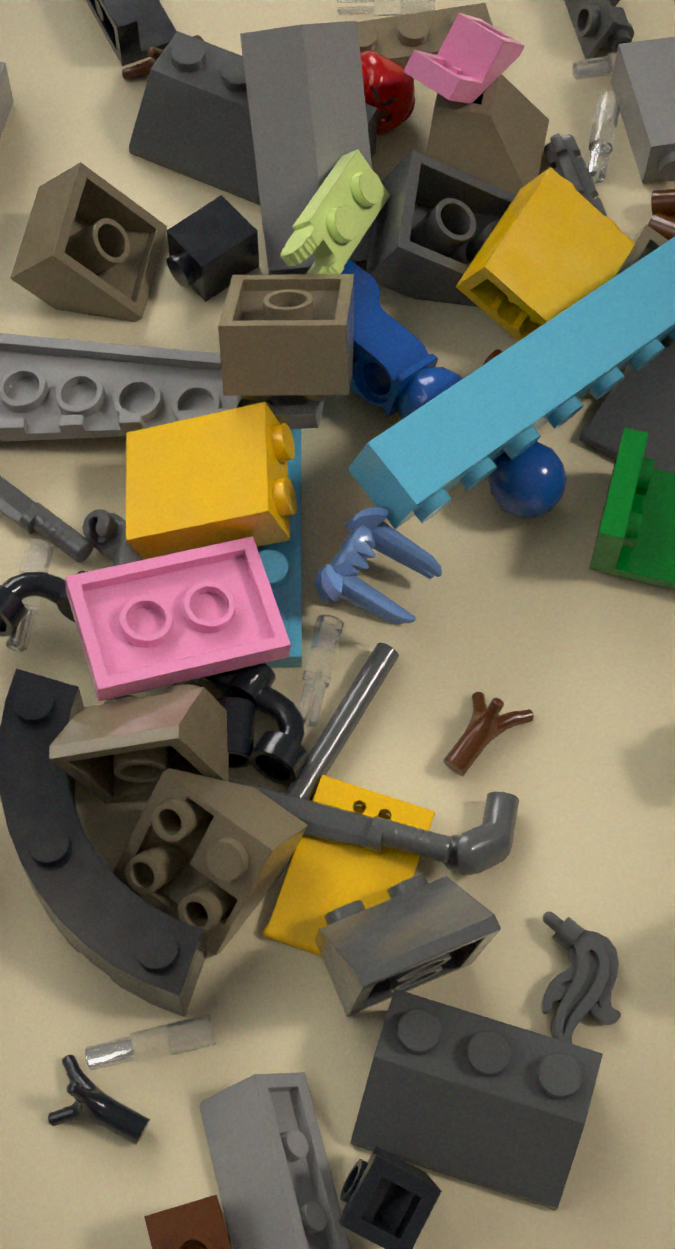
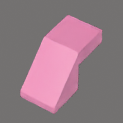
[403,13,525,104]

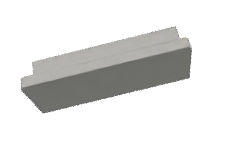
[200,1072,351,1249]

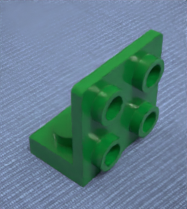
[589,427,675,590]

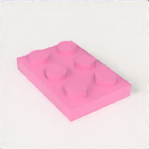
[65,536,291,702]

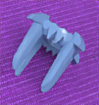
[315,507,442,624]

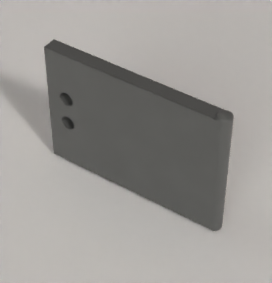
[579,336,675,474]

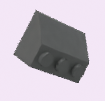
[350,989,603,1210]

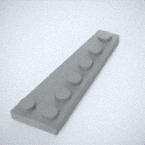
[0,333,324,442]

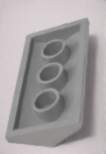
[240,21,376,271]

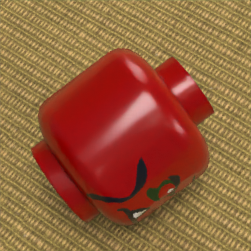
[360,51,415,135]

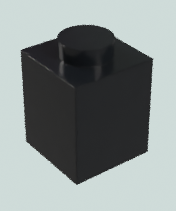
[166,195,259,302]

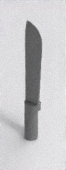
[0,476,93,562]
[229,780,453,863]

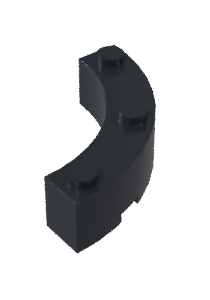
[0,669,207,1017]

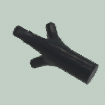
[48,1055,150,1145]

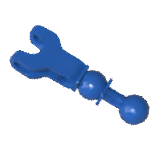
[312,259,567,518]

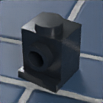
[339,1146,442,1249]

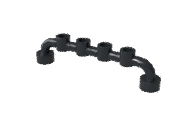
[0,571,308,785]

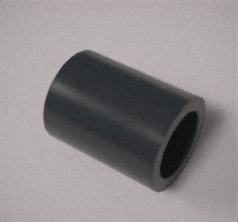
[216,697,255,768]

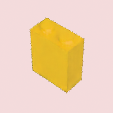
[456,167,635,341]
[126,402,297,560]

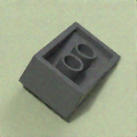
[366,149,516,307]
[315,874,501,1017]

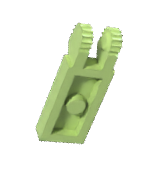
[280,150,390,274]

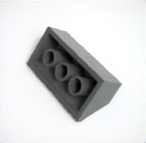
[129,31,378,205]

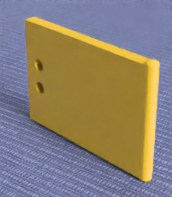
[263,774,435,957]

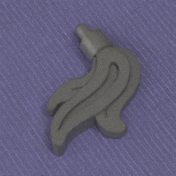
[541,911,621,1044]

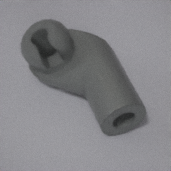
[82,509,144,566]
[443,791,519,875]

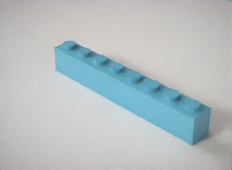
[348,237,675,529]

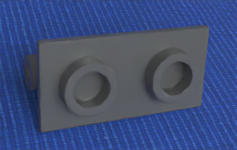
[564,0,634,61]

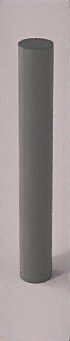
[285,642,399,800]

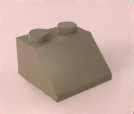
[10,162,167,322]
[218,274,354,401]
[49,684,229,804]

